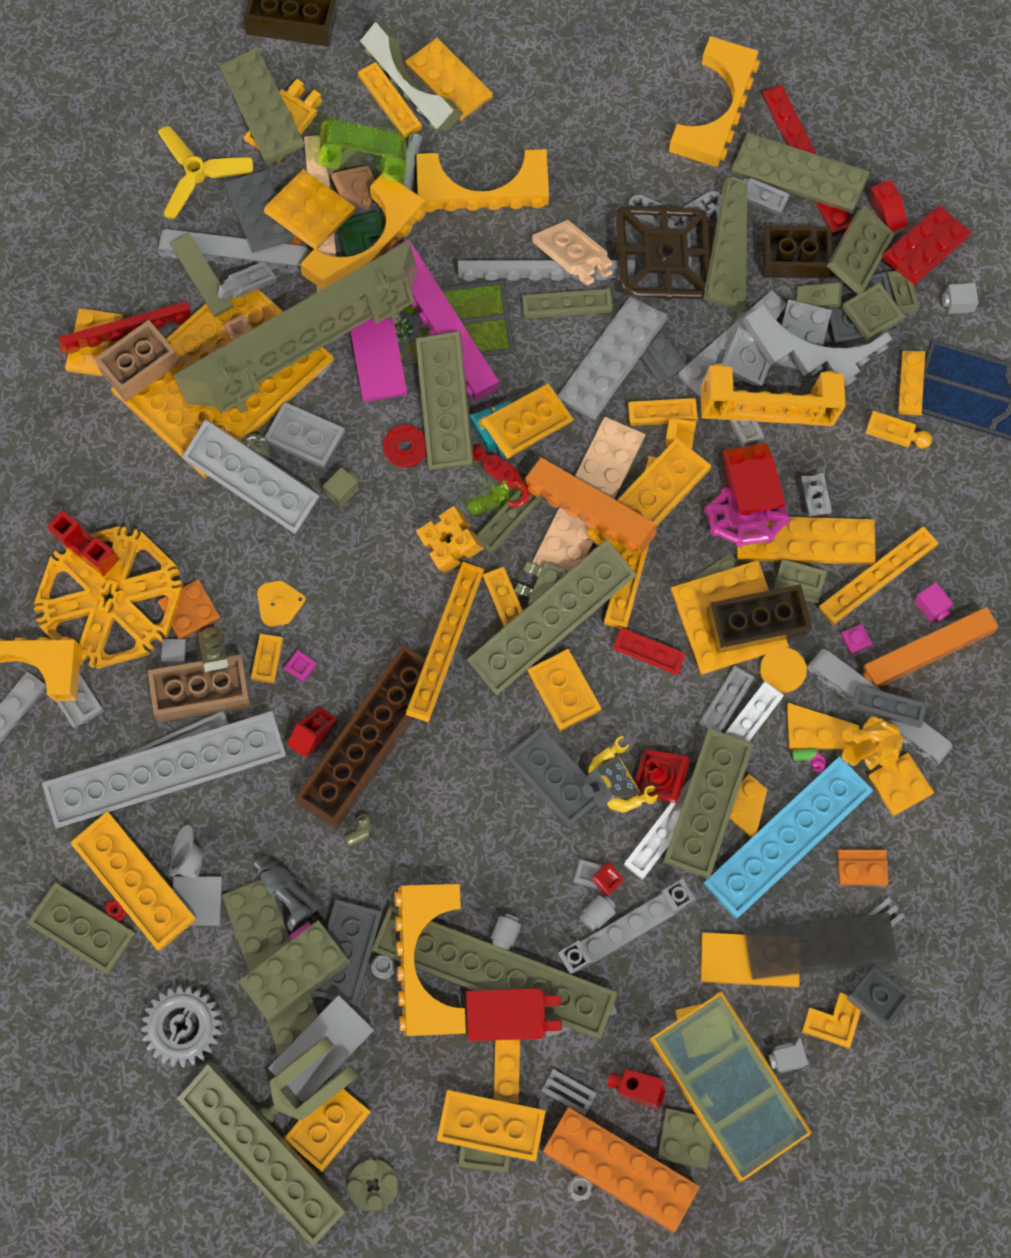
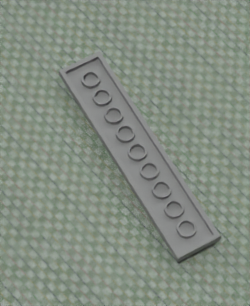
[42,711,286,829]

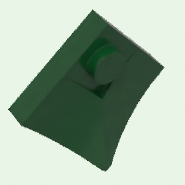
[336,212,384,257]

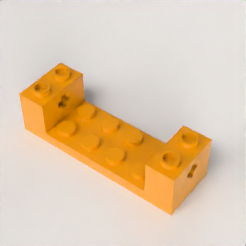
[700,364,845,426]

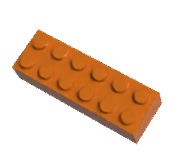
[542,1107,700,1233]

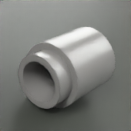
[580,895,616,931]
[491,914,522,951]

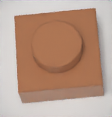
[224,314,253,341]

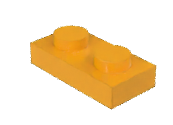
[251,634,284,684]

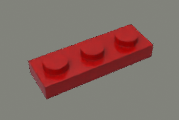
[613,627,687,675]

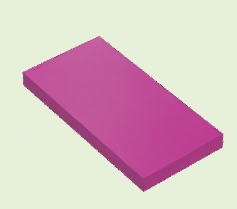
[351,317,407,402]

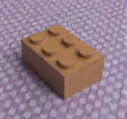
[94,320,180,402]

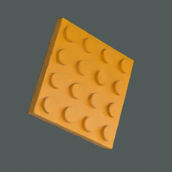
[670,561,789,675]

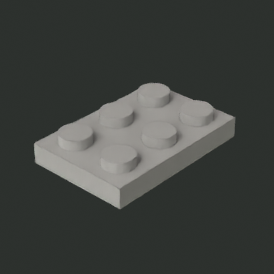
[773,300,832,374]
[265,402,345,469]

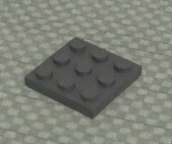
[821,273,901,345]

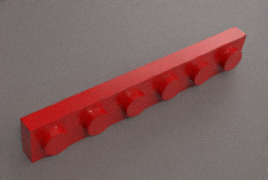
[58,301,191,354]

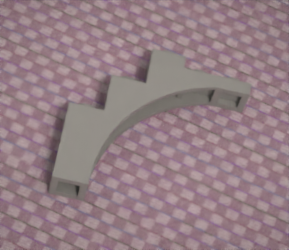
[742,305,892,387]

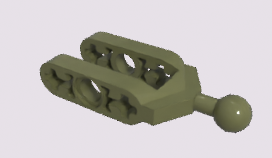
[258,1035,359,1125]

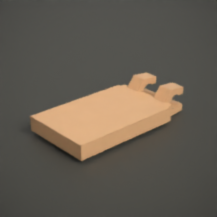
[532,220,612,285]

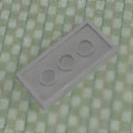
[268,995,374,1102]

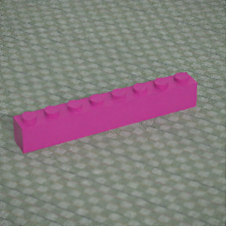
[386,239,499,402]

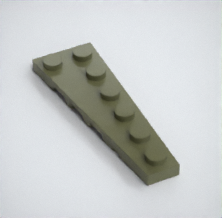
[703,177,747,312]

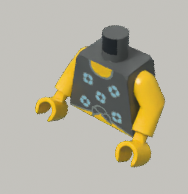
[583,736,658,813]

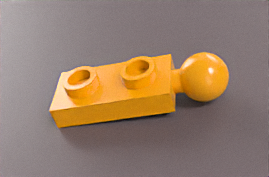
[865,411,932,449]

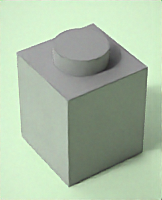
[942,283,979,314]

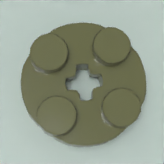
[348,1159,398,1211]

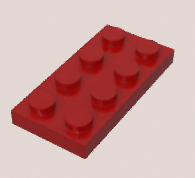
[882,205,972,286]

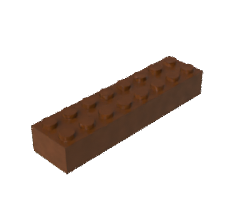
[295,645,426,831]

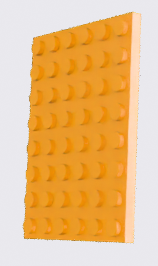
[111,289,334,479]

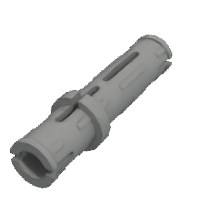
[400,134,423,190]

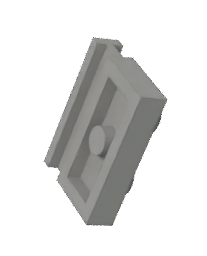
[56,673,104,730]

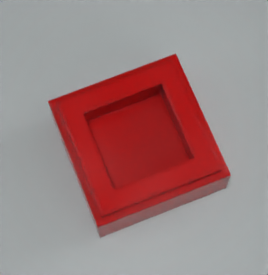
[590,862,624,896]

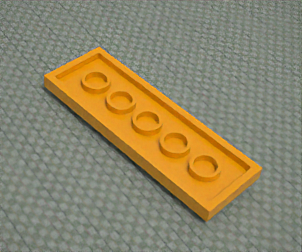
[586,438,711,560]
[737,517,876,565]
[70,811,197,951]

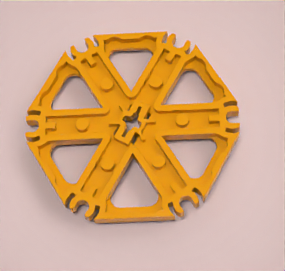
[33,526,183,669]

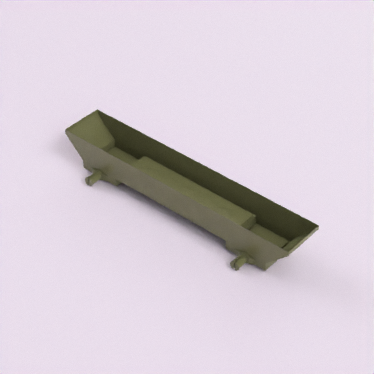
[173,241,418,414]

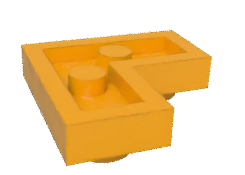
[801,993,861,1049]

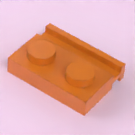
[838,850,888,886]

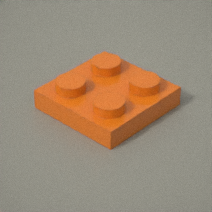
[158,579,221,639]

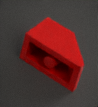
[867,179,908,232]
[287,706,338,758]

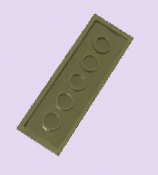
[220,47,305,165]
[731,133,869,213]
[416,331,474,471]
[663,728,754,879]

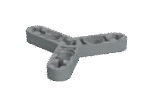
[629,191,722,268]

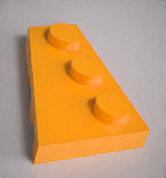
[787,703,860,750]

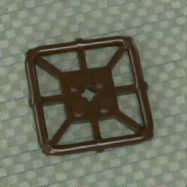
[616,204,712,301]

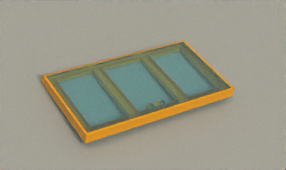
[649,991,812,1182]

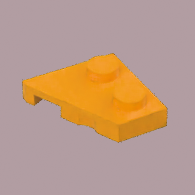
[729,774,767,838]

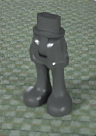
[253,856,326,933]

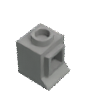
[767,1038,808,1074]

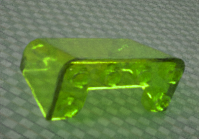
[315,118,406,184]

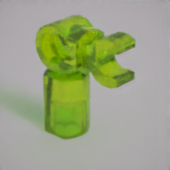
[466,480,511,517]

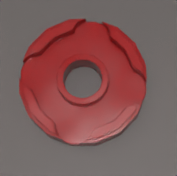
[383,425,427,468]

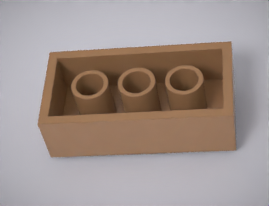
[148,654,251,723]

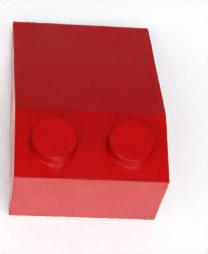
[723,443,785,515]

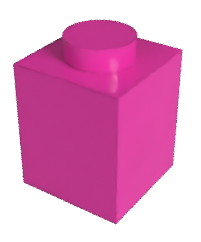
[914,583,953,623]

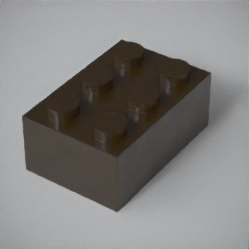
[762,226,832,278]

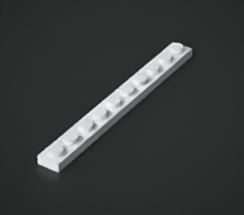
[624,682,784,880]

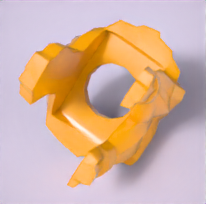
[841,716,904,770]

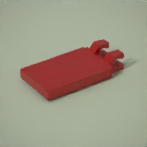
[466,988,563,1041]

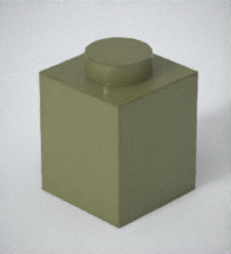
[322,468,359,508]

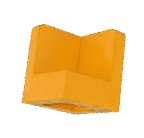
[665,418,696,449]

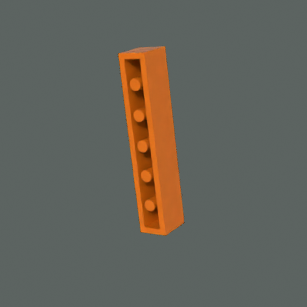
[525,457,657,554]

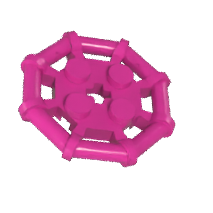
[704,487,790,547]

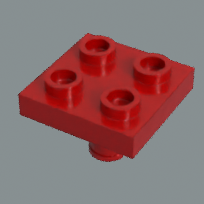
[635,749,690,804]

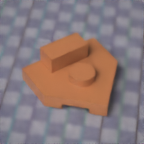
[331,165,375,211]

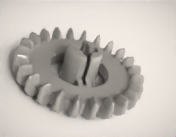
[141,986,223,1068]

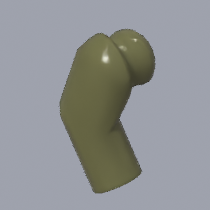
[344,814,373,847]

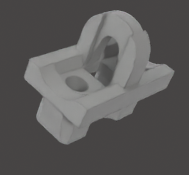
[801,473,832,516]

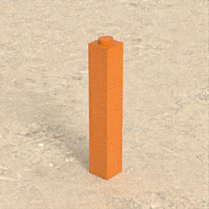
[861,607,998,688]

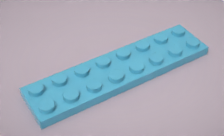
[703,756,873,920]

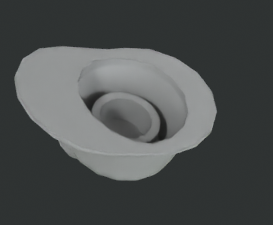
[168,825,203,878]

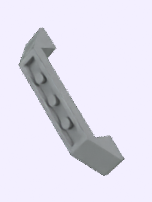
[558,879,695,974]

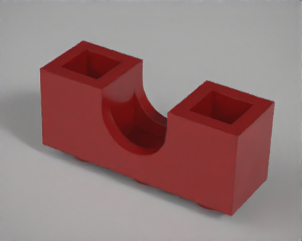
[46,510,119,577]

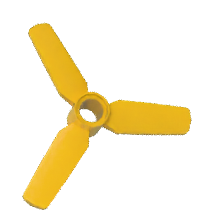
[158,126,254,219]

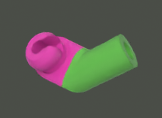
[793,748,826,772]

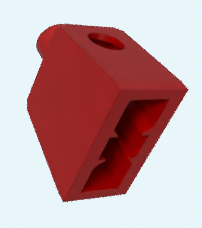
[607,1069,667,1111]

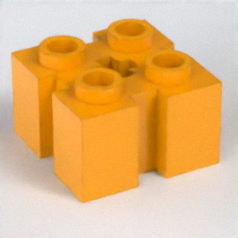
[416,506,484,573]

